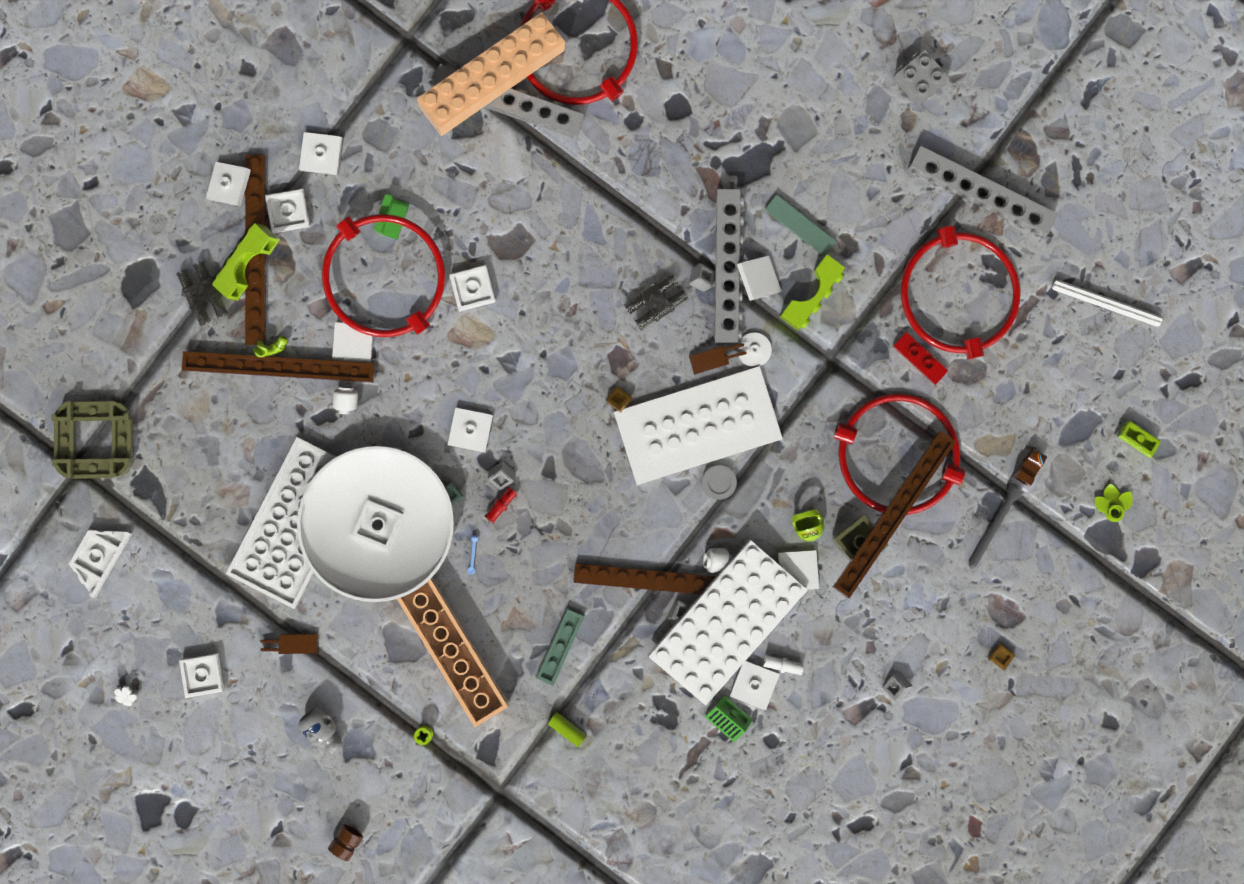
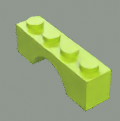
[212,223,280,301]
[779,254,845,331]

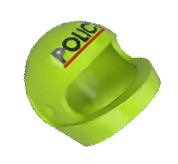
[791,508,825,541]

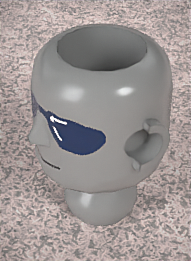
[298,707,343,754]

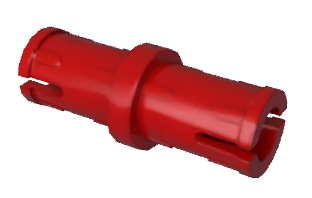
[484,486,518,524]

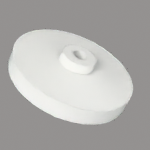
[737,333,772,367]

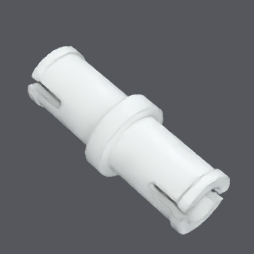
[763,655,804,675]

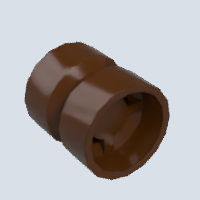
[328,824,364,861]

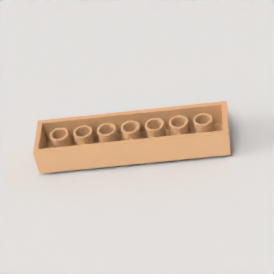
[417,12,565,136]
[397,577,510,727]

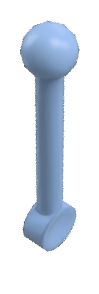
[467,534,479,574]

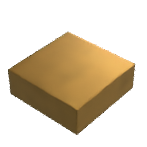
[605,386,633,413]
[988,643,1016,670]

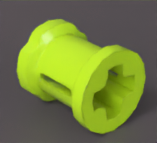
[414,725,433,745]

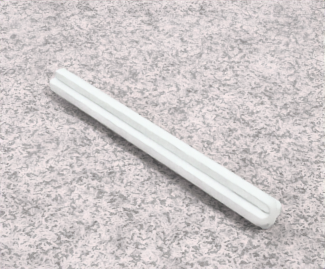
[1052,279,1163,326]

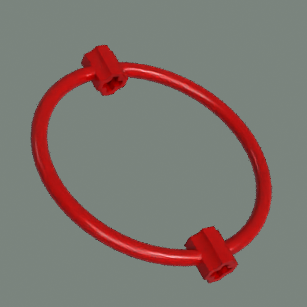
[520,0,638,105]
[322,214,445,337]
[901,226,1021,360]
[834,394,966,515]

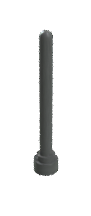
[969,485,1024,569]

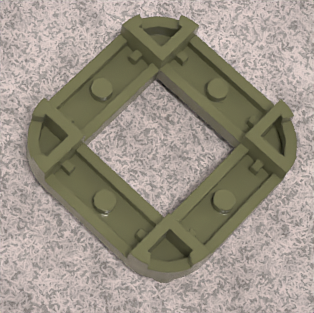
[51,401,133,479]

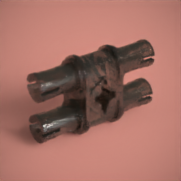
[176,261,228,326]
[624,273,689,330]

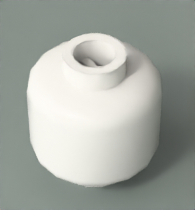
[333,385,358,414]
[703,548,733,573]

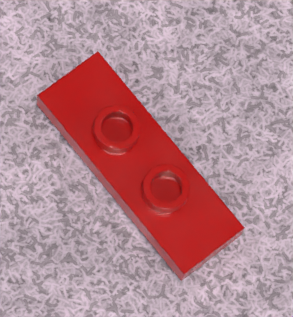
[893,332,948,385]

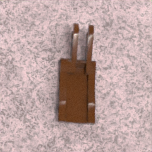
[689,344,747,375]
[260,634,318,654]

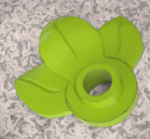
[1094,484,1133,522]

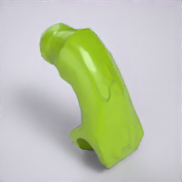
[253,336,288,358]

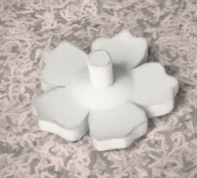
[114,686,138,706]

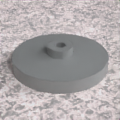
[702,465,737,500]

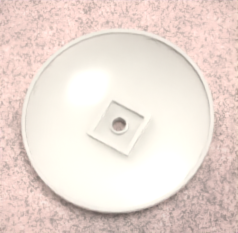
[297,446,454,602]

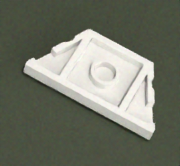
[69,530,132,598]

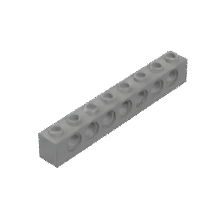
[432,64,585,140]
[908,146,1058,238]
[714,189,744,344]

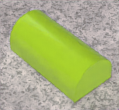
[1117,420,1161,458]
[548,712,587,747]

